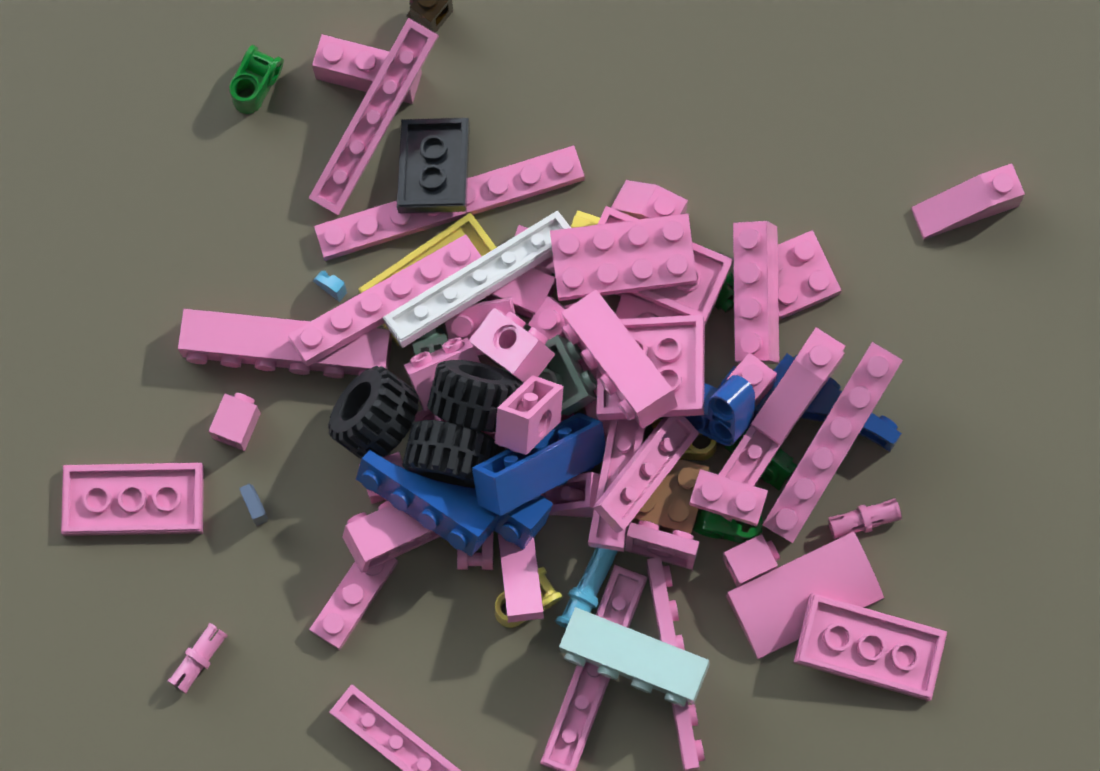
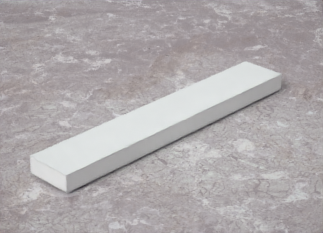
[383,210,571,348]

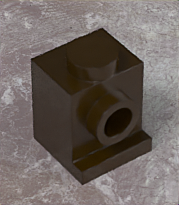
[406,0,453,33]

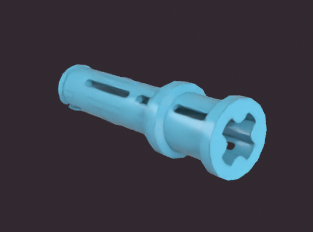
[555,548,618,629]

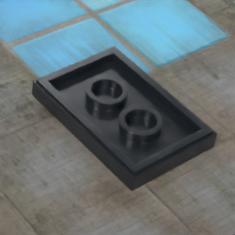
[397,118,470,213]

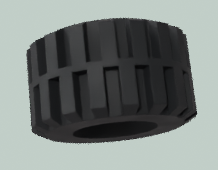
[427,360,523,432]
[328,366,419,459]
[402,420,498,488]

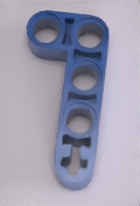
[684,375,755,446]

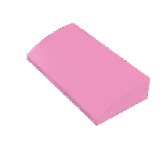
[726,531,884,659]

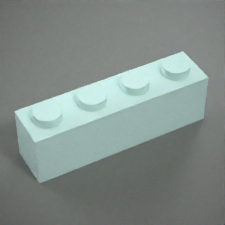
[559,607,710,707]

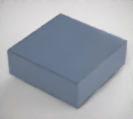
[239,484,268,526]

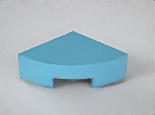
[313,270,347,302]

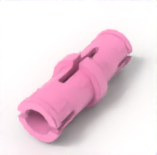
[828,498,902,539]
[167,623,228,694]

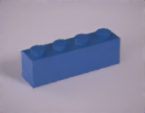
[472,412,606,516]

